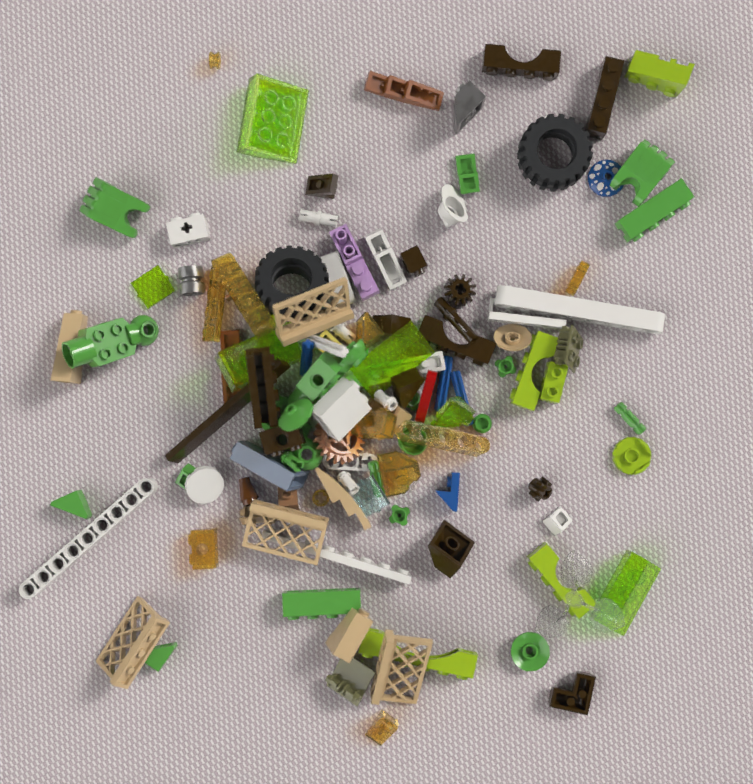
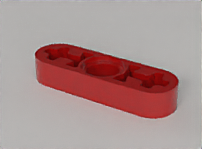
[415,370,437,424]

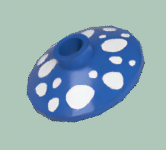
[588,160,624,197]

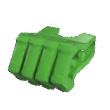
[609,139,675,207]
[79,177,151,238]

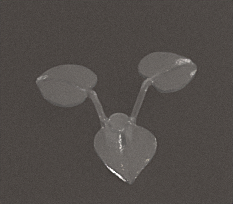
[534,550,625,638]

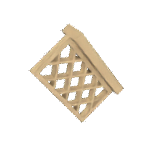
[272,277,354,347]
[242,499,329,565]
[96,596,170,689]
[370,629,433,705]

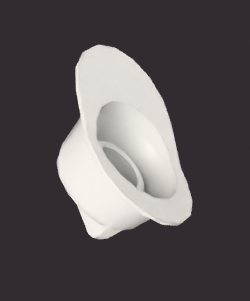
[438,184,468,227]

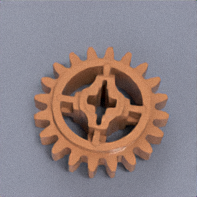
[313,422,365,465]

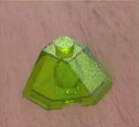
[430,396,476,428]

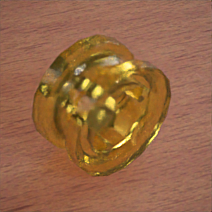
[209,51,221,69]
[312,489,330,507]

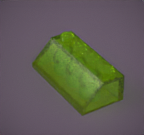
[350,321,435,399]
[590,550,661,636]

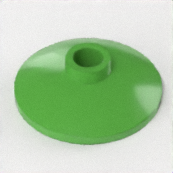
[279,398,313,431]
[511,632,550,671]

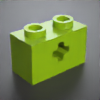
[538,361,568,404]

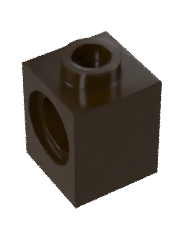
[400,245,428,277]

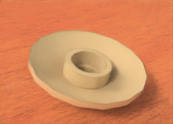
[493,324,532,351]

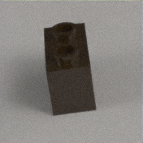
[259,426,306,457]

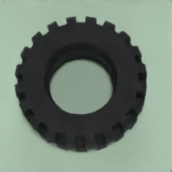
[517,114,593,192]
[254,245,329,322]

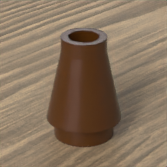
[238,477,259,507]

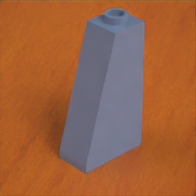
[230,440,310,491]

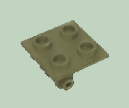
[554,325,583,373]
[325,657,376,706]

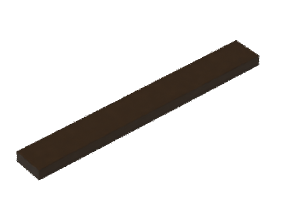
[165,358,291,463]

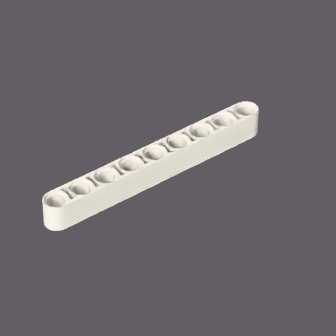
[495,285,665,334]
[19,478,158,599]

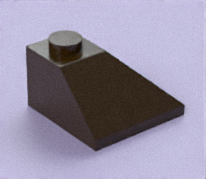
[428,520,475,579]

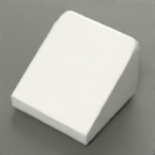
[543,506,573,535]

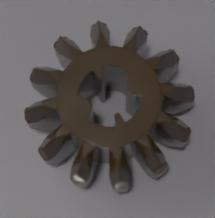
[444,274,476,307]

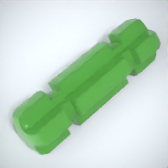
[614,402,646,435]
[368,460,385,497]

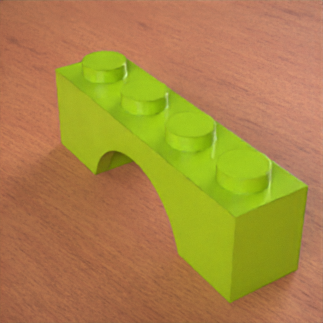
[509,331,558,411]
[527,542,597,619]

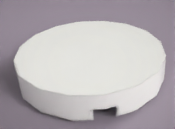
[185,466,224,504]

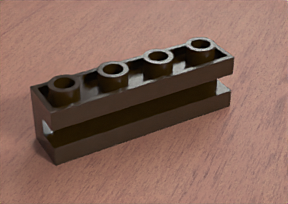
[245,347,281,429]

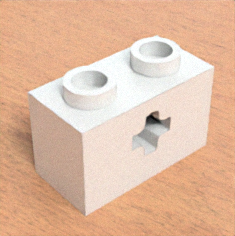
[166,213,211,248]

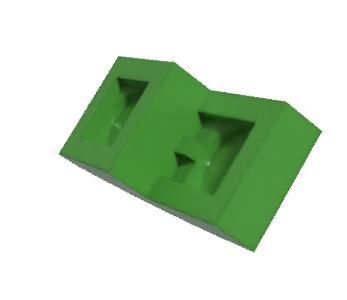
[455,153,480,194]

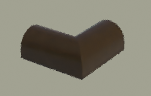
[548,671,596,715]

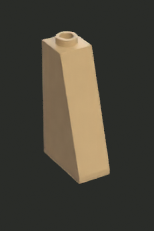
[51,310,88,384]

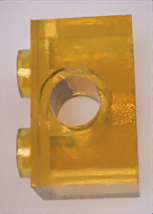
[351,408,397,439]
[188,528,219,570]

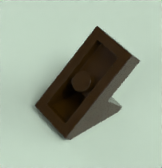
[305,173,338,199]

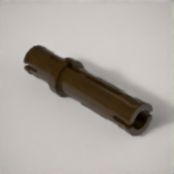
[434,297,479,345]

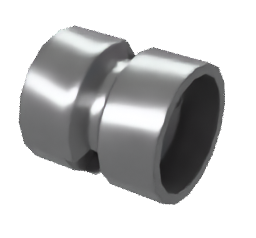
[178,265,205,296]

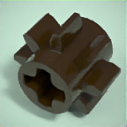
[528,476,552,502]

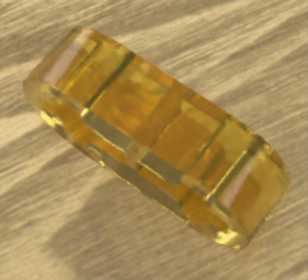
[564,260,590,296]

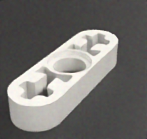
[322,453,378,471]

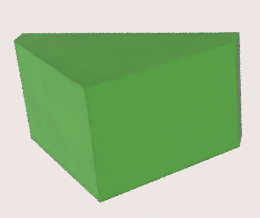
[50,490,92,519]
[145,642,178,672]

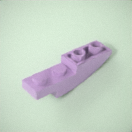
[329,224,380,301]

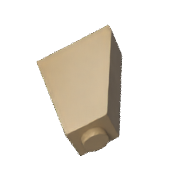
[325,607,373,663]

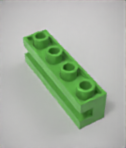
[615,178,695,243]
[282,588,361,620]

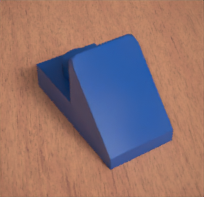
[435,472,460,512]

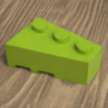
[624,50,695,97]

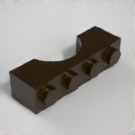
[482,44,561,81]
[585,56,624,140]
[416,315,497,367]

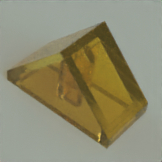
[356,312,385,350]
[365,710,398,746]

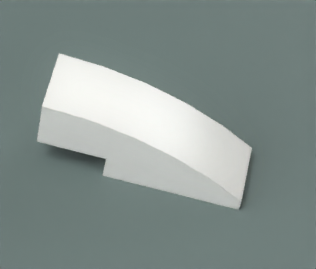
[363,228,407,290]

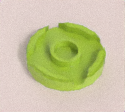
[612,437,651,475]

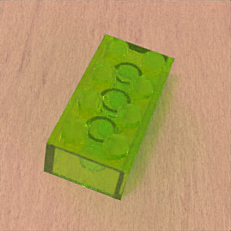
[214,322,302,393]

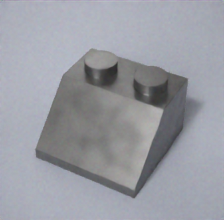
[453,80,486,135]

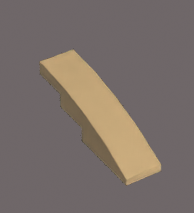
[315,467,372,530]

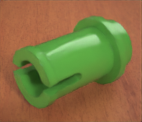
[281,451,304,472]

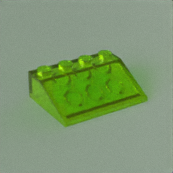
[236,73,309,164]

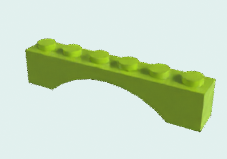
[358,628,478,680]

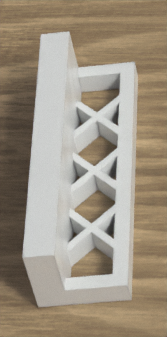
[487,298,567,329]

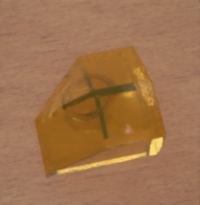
[377,451,421,497]

